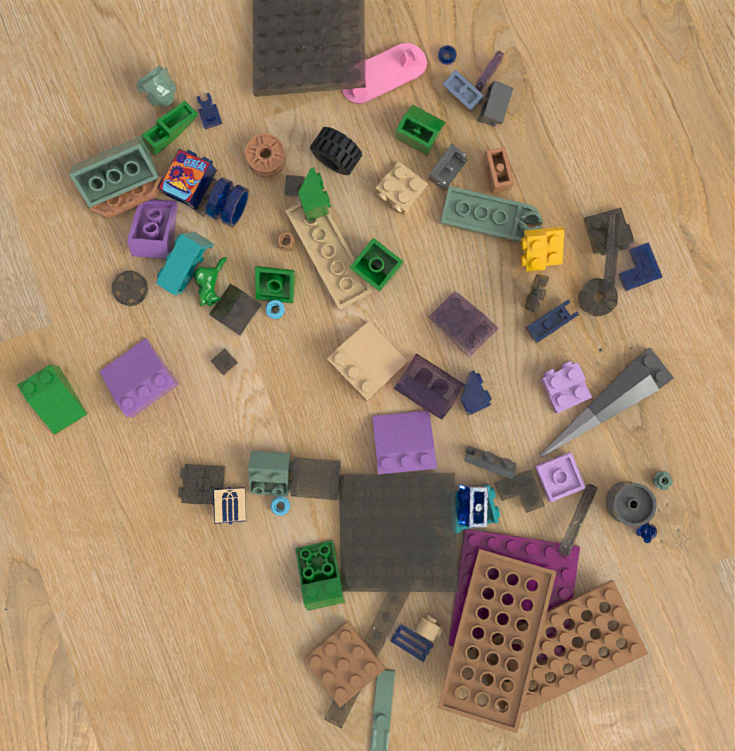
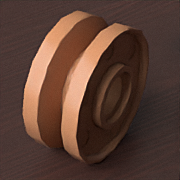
[245,133,286,177]

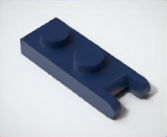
[526,299,579,343]

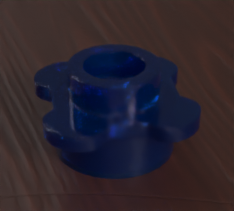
[636,522,657,543]

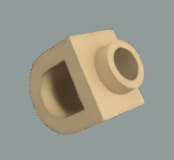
[415,615,443,641]

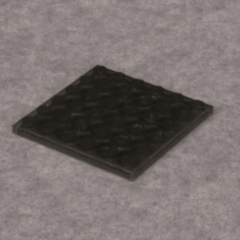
[253,0,366,97]
[339,472,459,592]

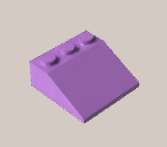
[99,338,179,418]
[372,410,437,474]

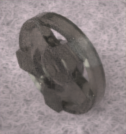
[111,271,148,306]

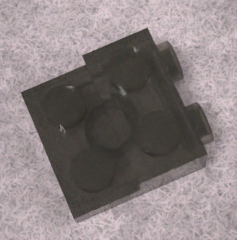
[583,208,635,256]
[178,463,226,505]

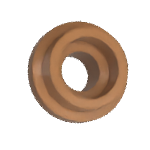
[276,232,296,251]

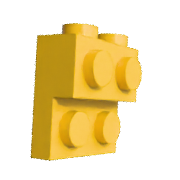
[520,227,564,272]

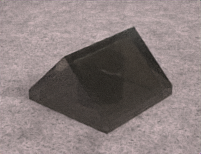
[209,284,262,336]

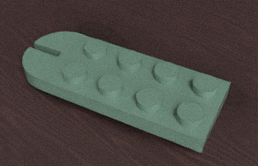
[440,186,543,243]

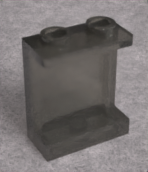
[288,457,341,500]

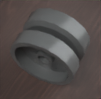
[606,481,657,527]

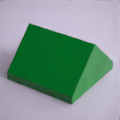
[255,266,297,303]

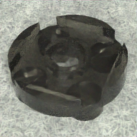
[525,274,549,313]
[578,278,618,317]

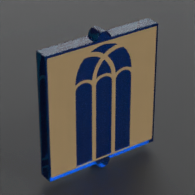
[213,486,246,524]

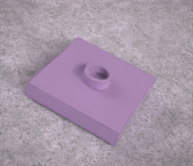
[534,452,586,502]

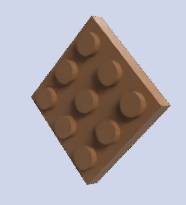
[303,621,386,707]

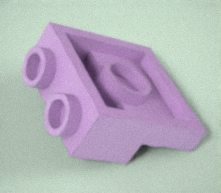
[540,361,592,413]

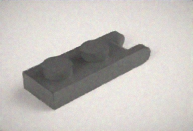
[464,446,516,480]

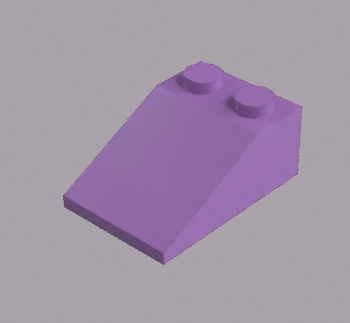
[127,199,178,259]

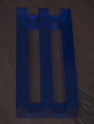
[390,623,434,662]

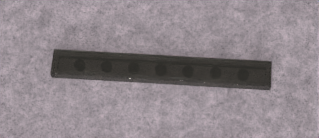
[324,577,412,729]

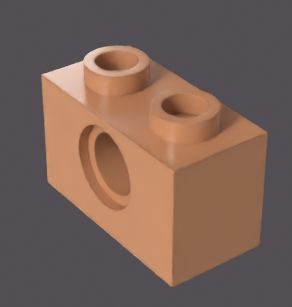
[483,147,514,194]

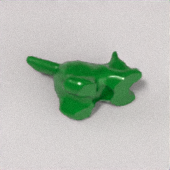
[194,256,227,307]

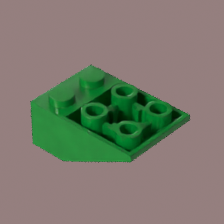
[295,540,345,611]

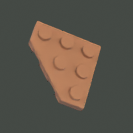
[89,176,163,218]

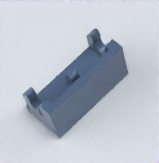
[443,70,484,111]

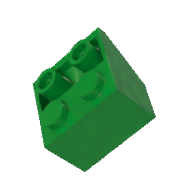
[395,105,446,156]
[298,167,331,222]

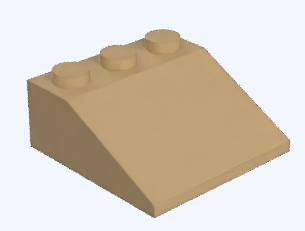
[327,321,408,401]

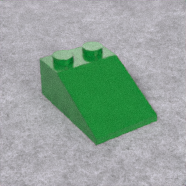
[17,364,88,434]

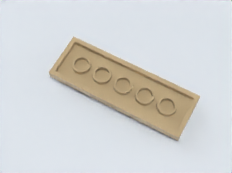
[285,202,373,311]

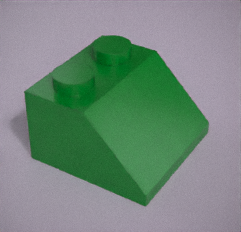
[349,238,404,292]

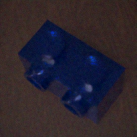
[457,485,488,528]

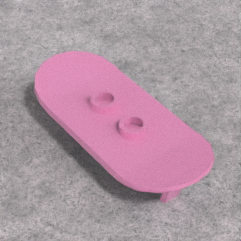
[341,43,427,104]

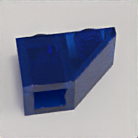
[460,370,492,415]

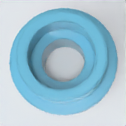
[266,300,285,319]
[271,496,290,516]

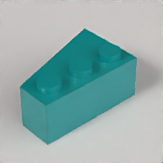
[155,232,214,296]

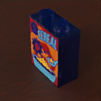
[158,149,217,210]

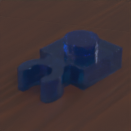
[197,93,223,129]

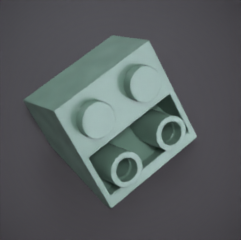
[248,451,291,496]

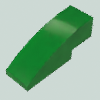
[142,101,198,156]

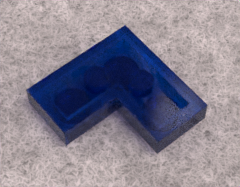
[618,242,663,292]

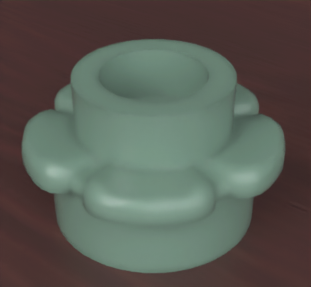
[653,471,673,490]

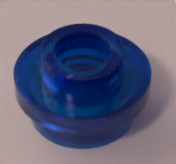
[438,45,457,65]

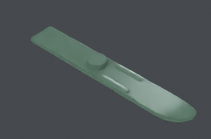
[370,670,395,751]

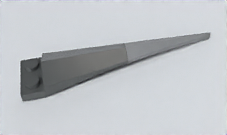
[540,348,674,456]

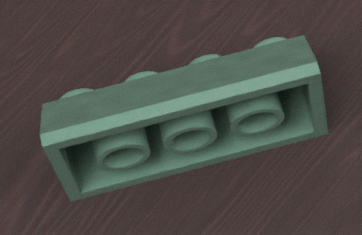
[69,136,159,208]

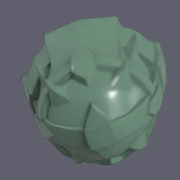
[136,66,176,107]

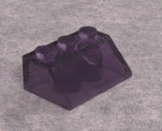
[394,353,464,420]

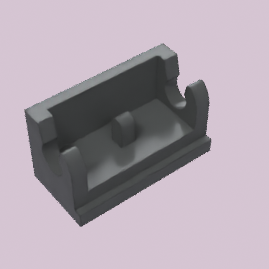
[478,80,513,127]
[429,144,467,191]

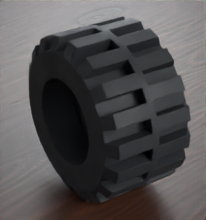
[310,127,362,176]

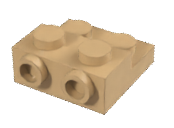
[375,161,428,215]

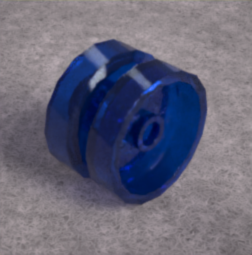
[206,177,249,228]

